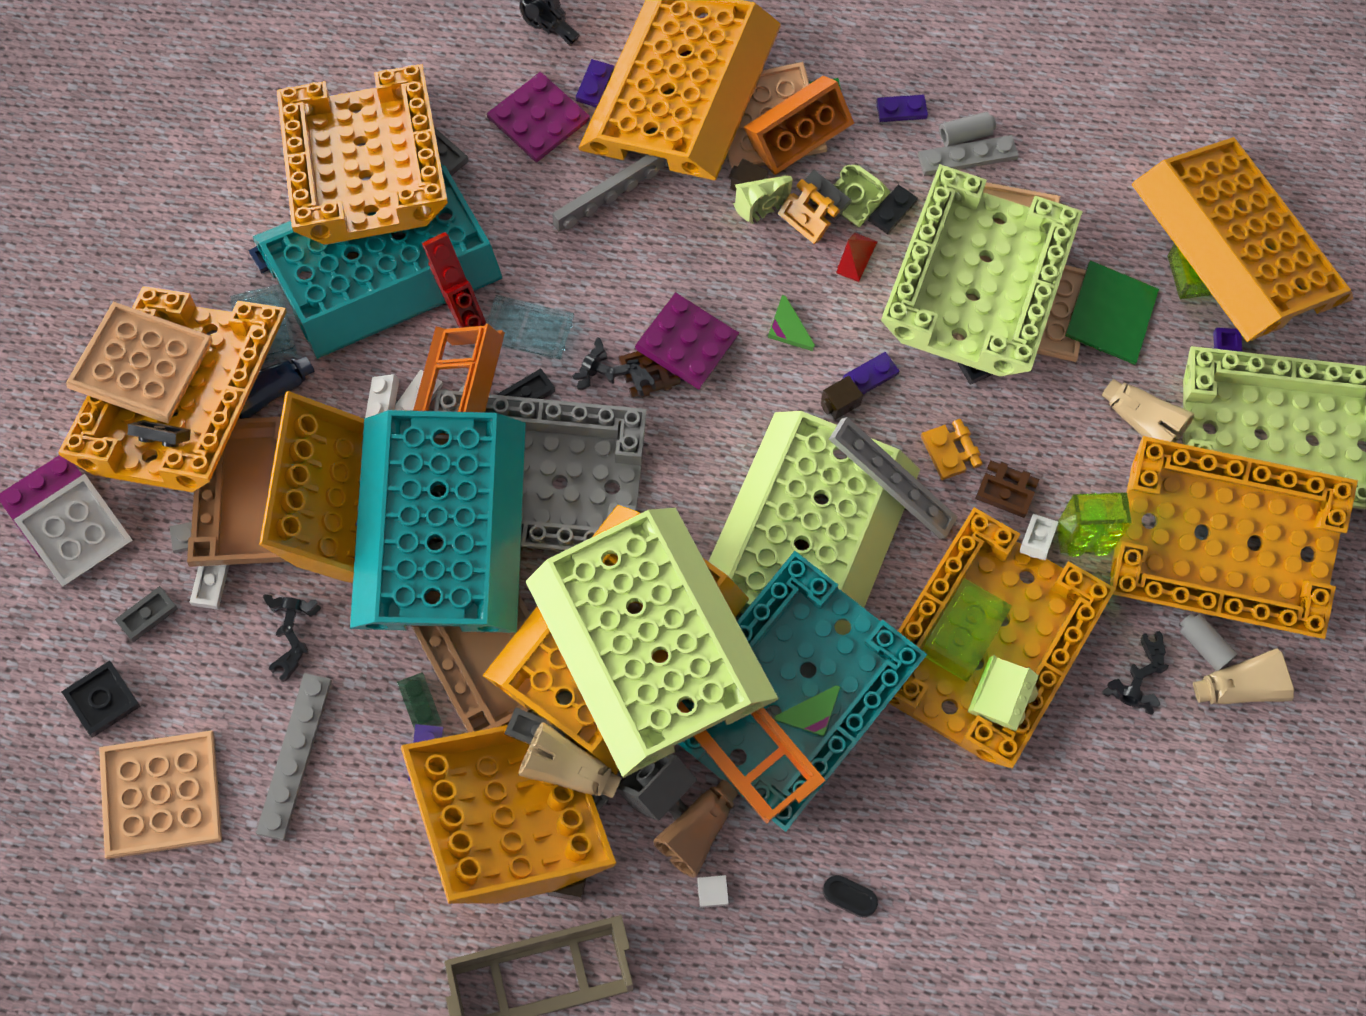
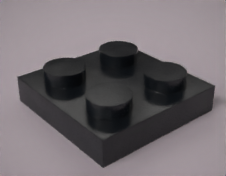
[61,660,141,738]

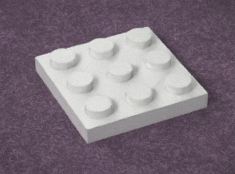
[14,474,133,587]

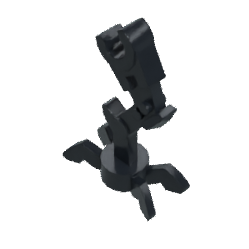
[572,337,656,397]
[263,594,321,682]
[1102,631,1169,715]

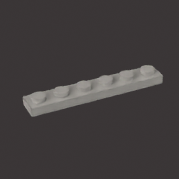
[552,155,669,232]
[829,417,958,539]
[256,673,332,841]

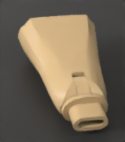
[1102,379,1195,443]
[1193,648,1294,704]
[519,722,621,798]

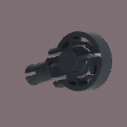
[519,0,580,46]

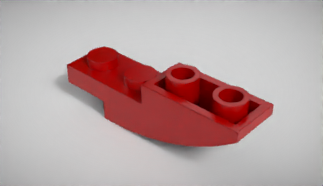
[422,232,487,328]

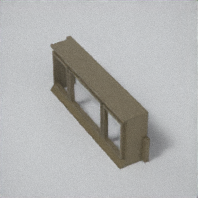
[444,915,633,1016]

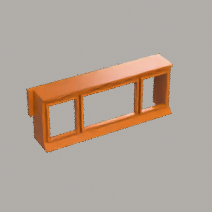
[413,323,505,435]
[678,701,825,824]

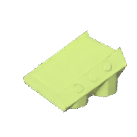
[834,164,891,227]
[733,175,793,224]
[968,655,1039,731]

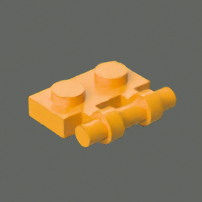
[777,179,840,244]
[921,419,983,480]

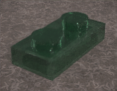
[397,672,442,730]

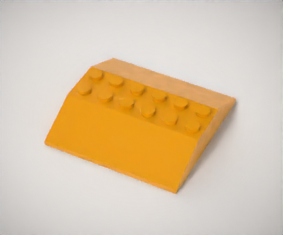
[259,391,364,583]
[401,725,616,904]

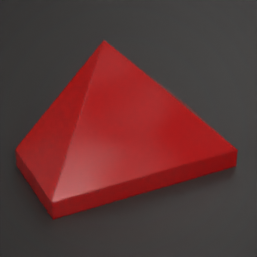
[836,233,878,282]

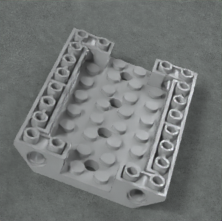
[431,389,646,551]

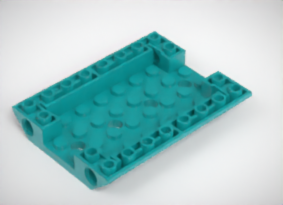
[252,164,503,359]
[350,410,526,633]
[679,550,927,832]

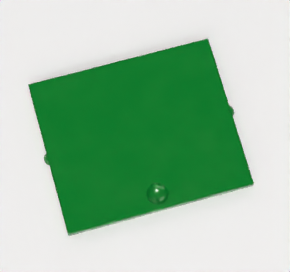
[1065,260,1159,365]

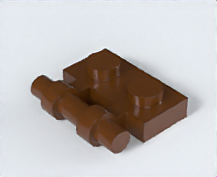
[619,351,681,398]
[975,460,1040,518]

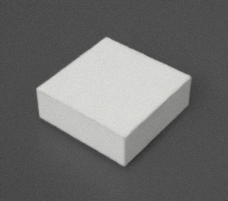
[697,875,729,908]

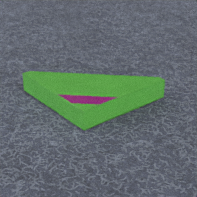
[768,295,815,351]
[774,685,840,737]

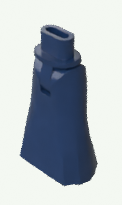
[239,356,315,419]

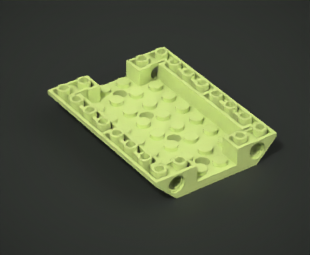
[881,164,1083,377]
[1183,346,1366,509]
[708,411,920,635]
[526,508,778,778]

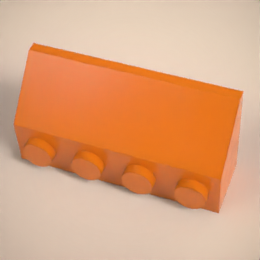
[744,76,854,175]

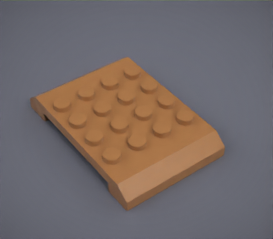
[187,417,287,567]
[411,591,562,733]

